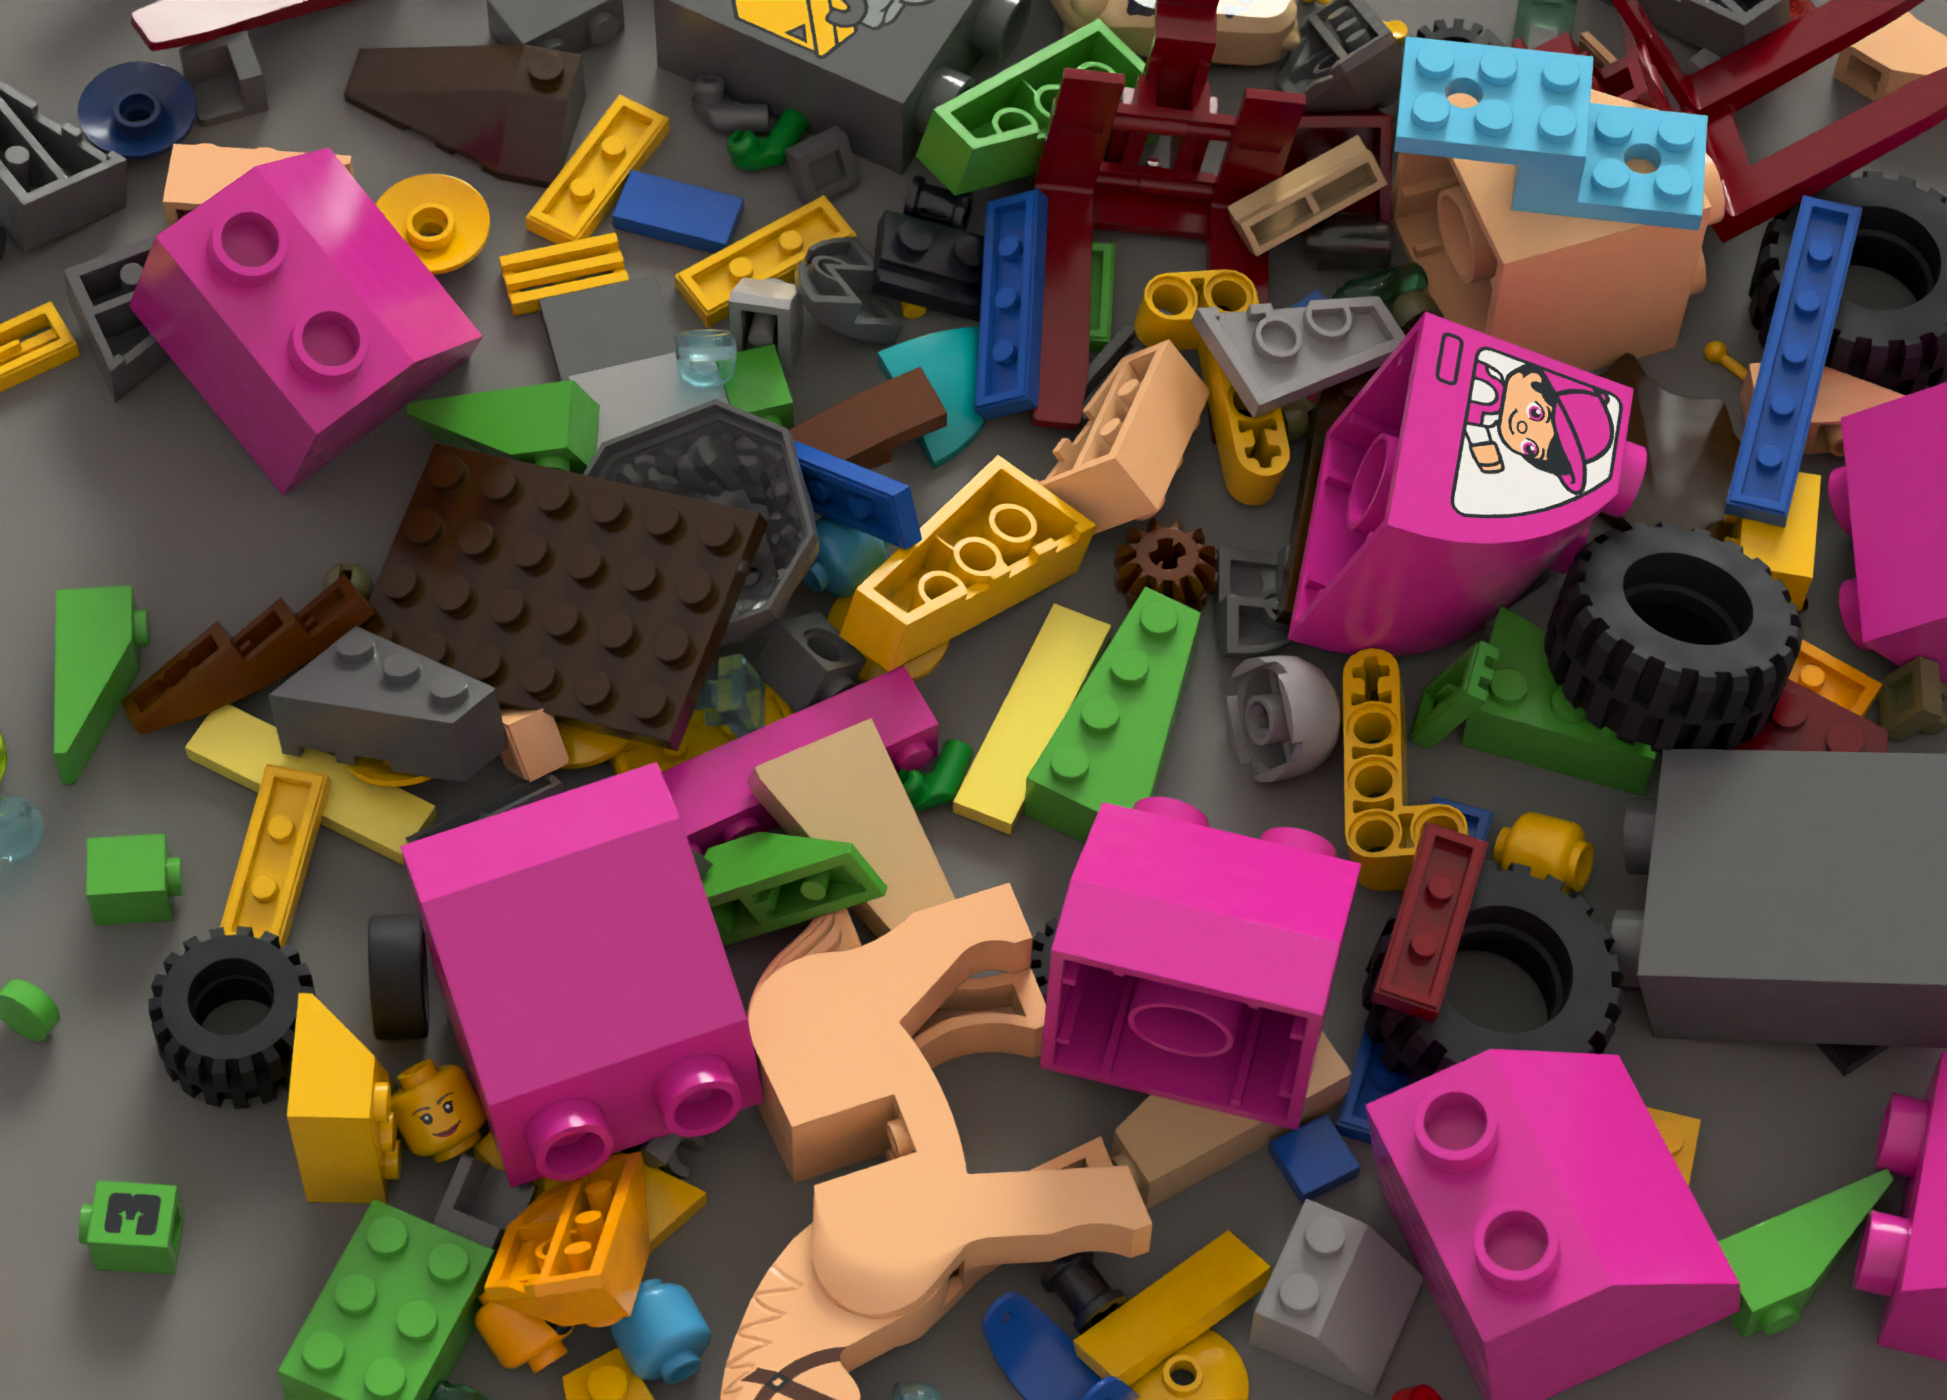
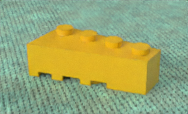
[839,455,1097,672]

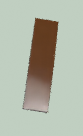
[788,367,947,470]
[120,573,375,735]

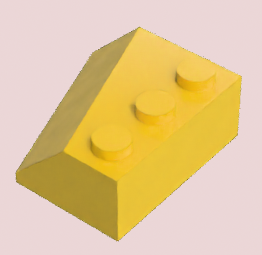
[287,993,402,1204]

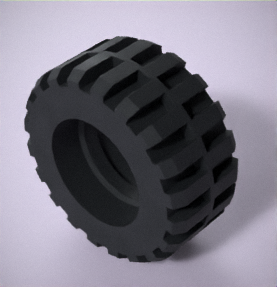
[1749,171,1947,396]
[1544,522,1802,754]
[1362,860,1625,1087]

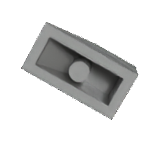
[729,277,803,379]

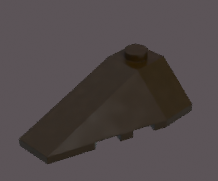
[344,44,586,189]

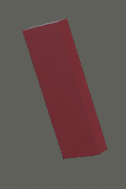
[1371,821,1489,1022]

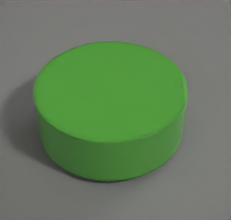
[0,979,60,1042]

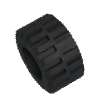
[149,926,316,1109]

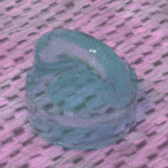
[675,329,737,388]
[0,794,44,861]

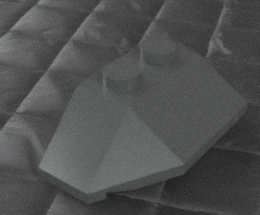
[1275,0,1403,113]

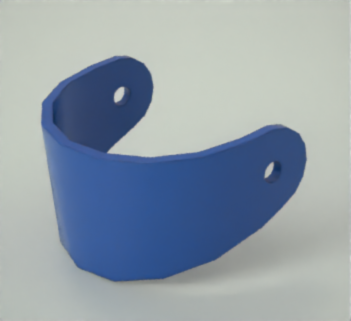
[982,1291,1140,1400]

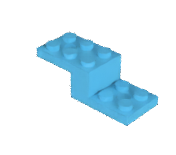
[1394,36,1708,231]

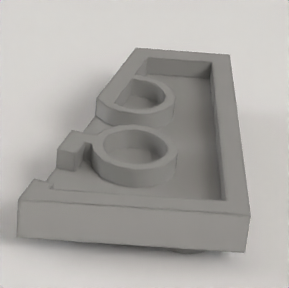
[1191,296,1405,418]

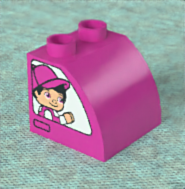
[1288,312,1647,656]

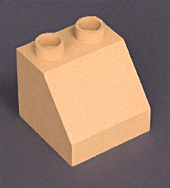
[1391,89,1725,372]

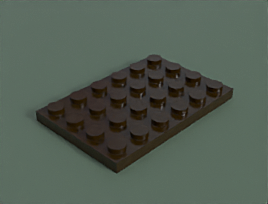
[359,443,768,751]

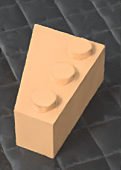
[1034,339,1211,535]

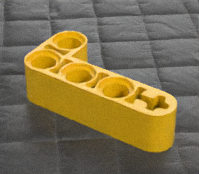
[1134,269,1290,506]
[1343,648,1469,891]

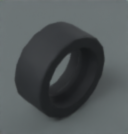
[368,913,429,1040]

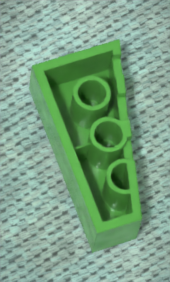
[916,19,1161,196]
[1024,587,1201,844]

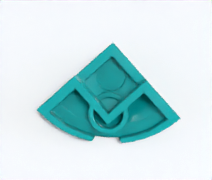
[877,327,986,469]

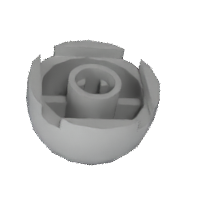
[1225,655,1343,782]

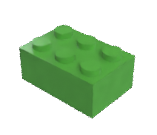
[278,1199,496,1400]

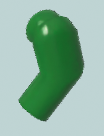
[726,109,808,172]
[897,739,974,813]

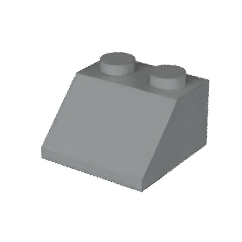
[1249,1199,1424,1396]

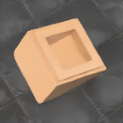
[500,708,569,782]

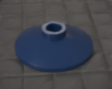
[78,61,197,160]

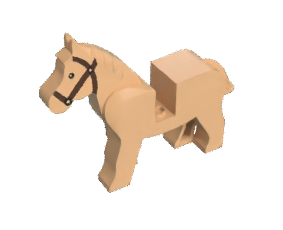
[720,882,1153,1400]

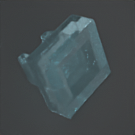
[694,653,765,738]

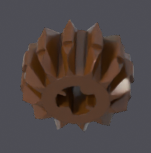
[1114,516,1218,612]

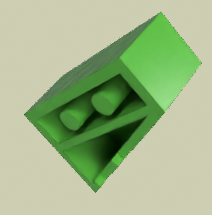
[1461,605,1657,797]

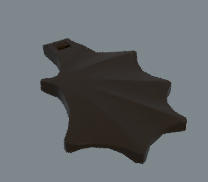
[1599,353,1808,614]

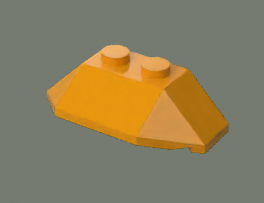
[484,1152,650,1328]

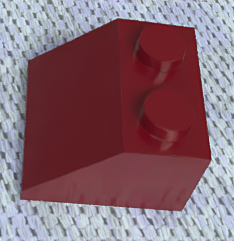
[1281,106,1393,234]

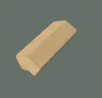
[1227,135,1387,256]

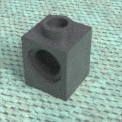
[752,611,867,712]

